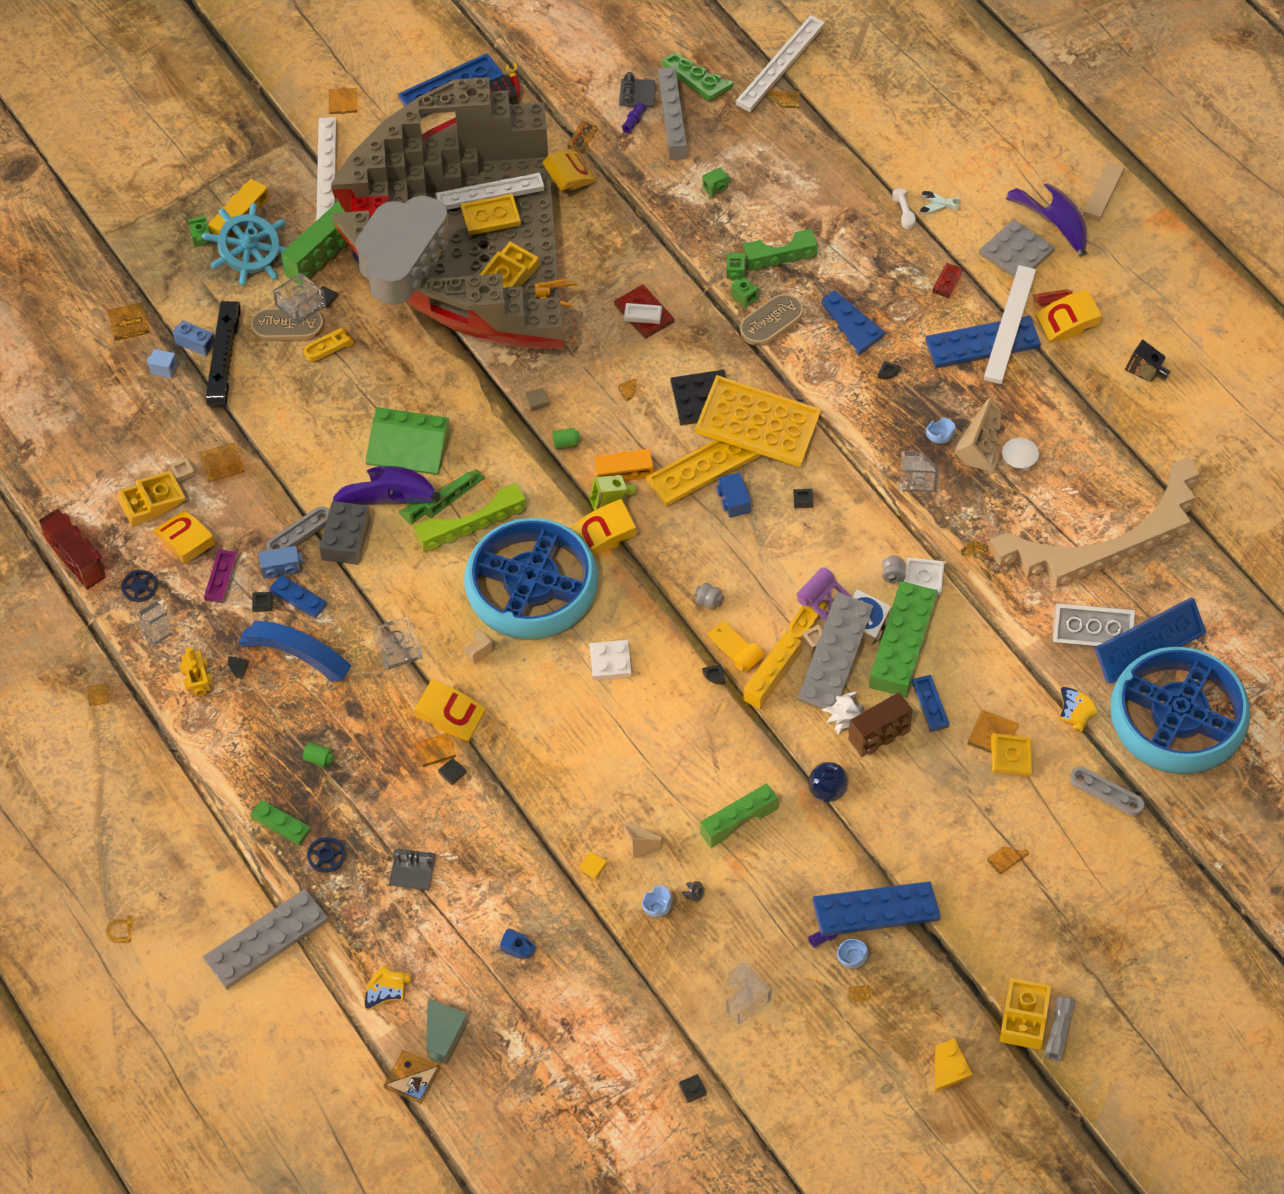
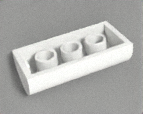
[1053,603,1135,646]

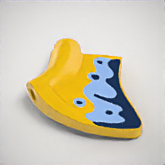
[1059,686,1098,732]
[364,965,411,1011]

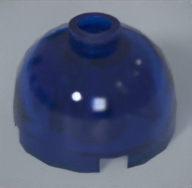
[808,762,848,802]

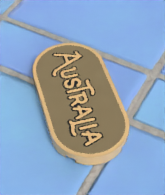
[740,294,803,345]
[251,308,323,341]

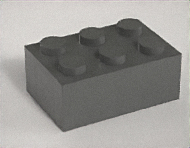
[319,501,371,565]

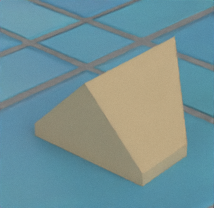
[624,822,662,858]

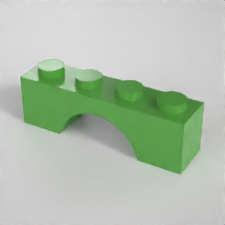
[743,229,818,271]
[700,783,778,848]

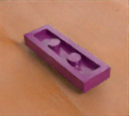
[204,549,238,603]

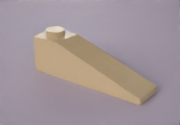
[955,398,1001,472]

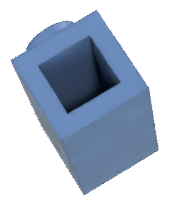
[173,320,215,357]
[258,546,303,578]

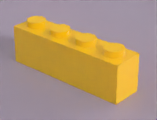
[208,179,270,238]
[743,632,802,709]

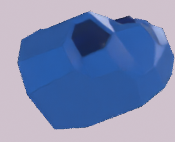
[500,928,536,959]

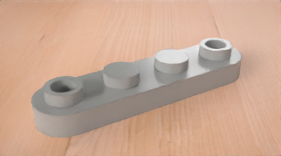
[266,506,329,551]
[1070,767,1144,816]

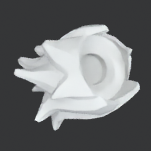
[822,692,863,735]

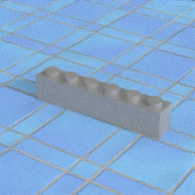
[658,67,687,161]

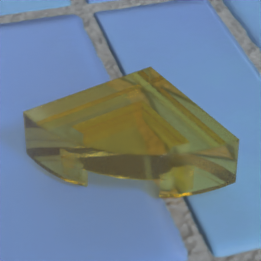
[618,379,637,402]
[961,541,988,557]

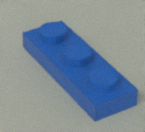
[269,575,327,619]
[912,675,949,732]

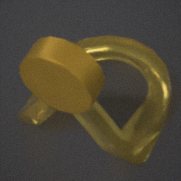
[106,915,133,943]

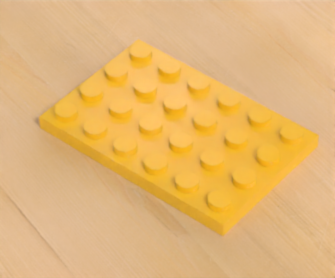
[694,375,821,467]

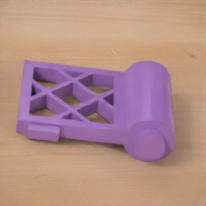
[797,567,852,622]

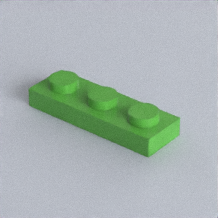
[250,800,311,846]

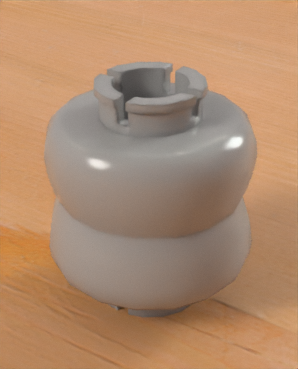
[882,555,906,584]
[694,583,724,610]

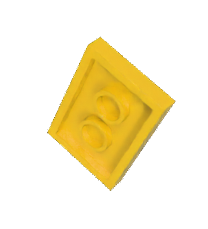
[460,194,521,236]

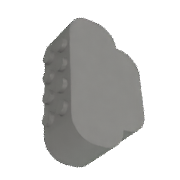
[356,196,450,304]

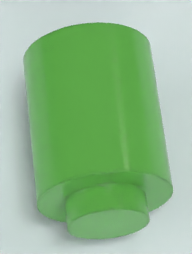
[552,428,580,449]
[303,742,335,768]

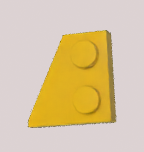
[934,1038,973,1092]

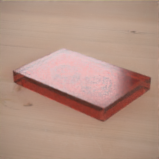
[614,284,675,339]

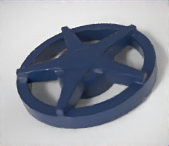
[121,570,158,602]
[307,837,345,873]

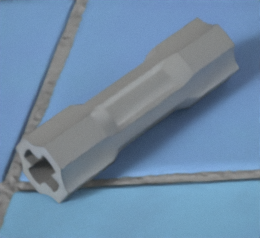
[1044,996,1075,1061]

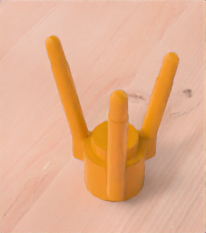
[535,278,577,307]

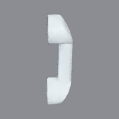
[892,188,916,229]

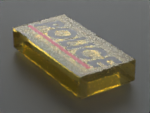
[567,120,598,153]

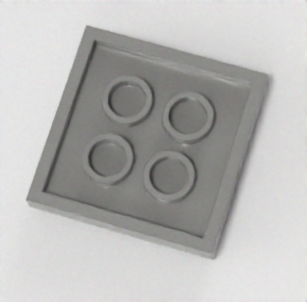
[979,219,1055,278]

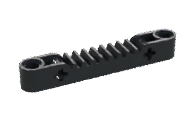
[206,301,241,407]

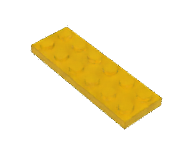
[646,440,760,507]

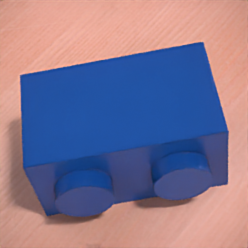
[716,472,751,518]

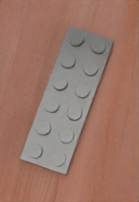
[797,592,873,709]
[203,889,329,990]

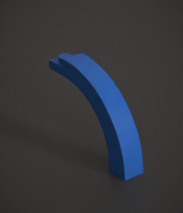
[239,621,351,681]

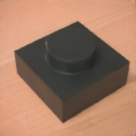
[679,1074,707,1103]

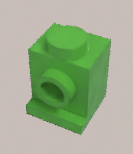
[702,167,731,198]
[188,216,212,246]
[727,253,745,281]
[731,277,759,308]

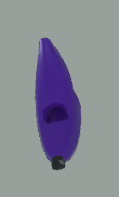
[1006,183,1087,257]
[333,466,441,505]

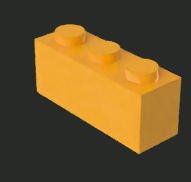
[594,449,653,482]

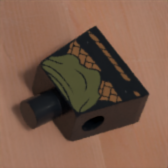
[1124,339,1171,382]

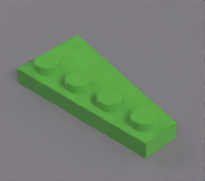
[662,53,734,101]

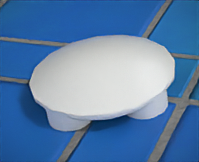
[1002,438,1039,471]

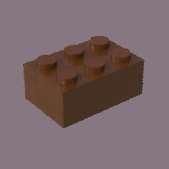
[848,692,913,757]

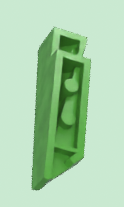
[398,469,485,525]

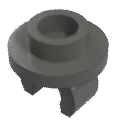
[682,881,704,902]

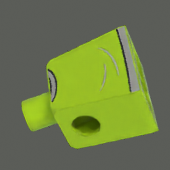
[589,475,635,511]

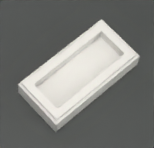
[624,303,662,324]

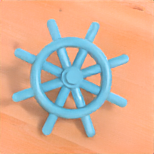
[202,203,287,286]

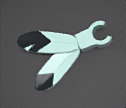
[920,191,960,214]

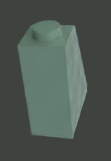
[426,998,468,1064]

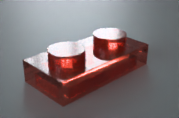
[932,263,963,298]
[1033,289,1073,306]

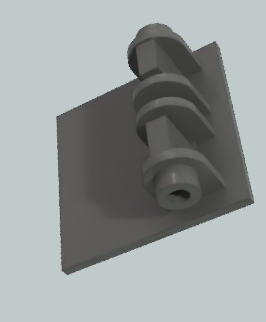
[619,72,655,107]
[389,848,436,890]

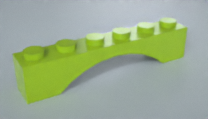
[413,483,527,552]

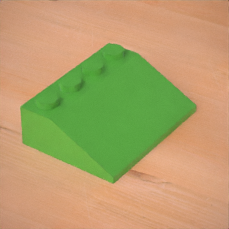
[365,407,450,475]

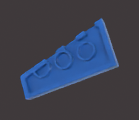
[821,290,885,356]

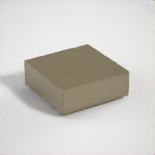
[526,388,549,410]

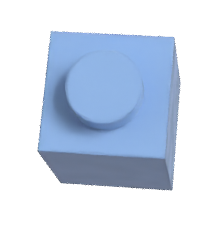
[147,349,177,378]

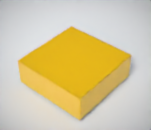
[579,852,607,879]

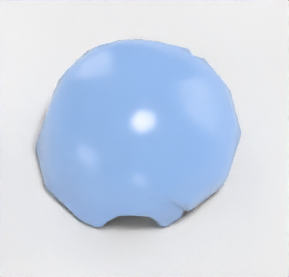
[926,418,956,444]
[642,885,673,918]
[837,939,868,969]

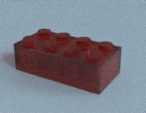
[39,508,106,590]

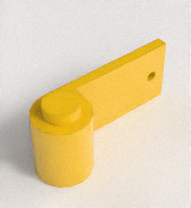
[707,620,765,672]

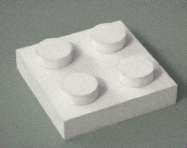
[589,640,631,680]

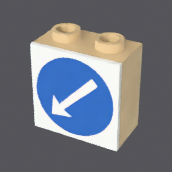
[852,589,891,645]

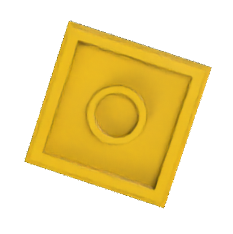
[991,733,1032,777]

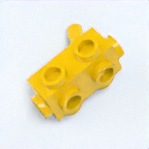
[179,647,213,696]

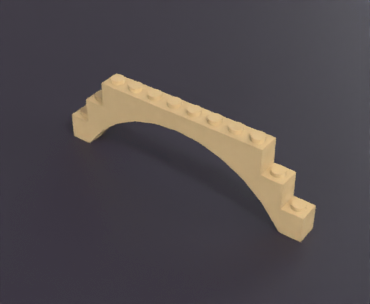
[989,457,1200,588]

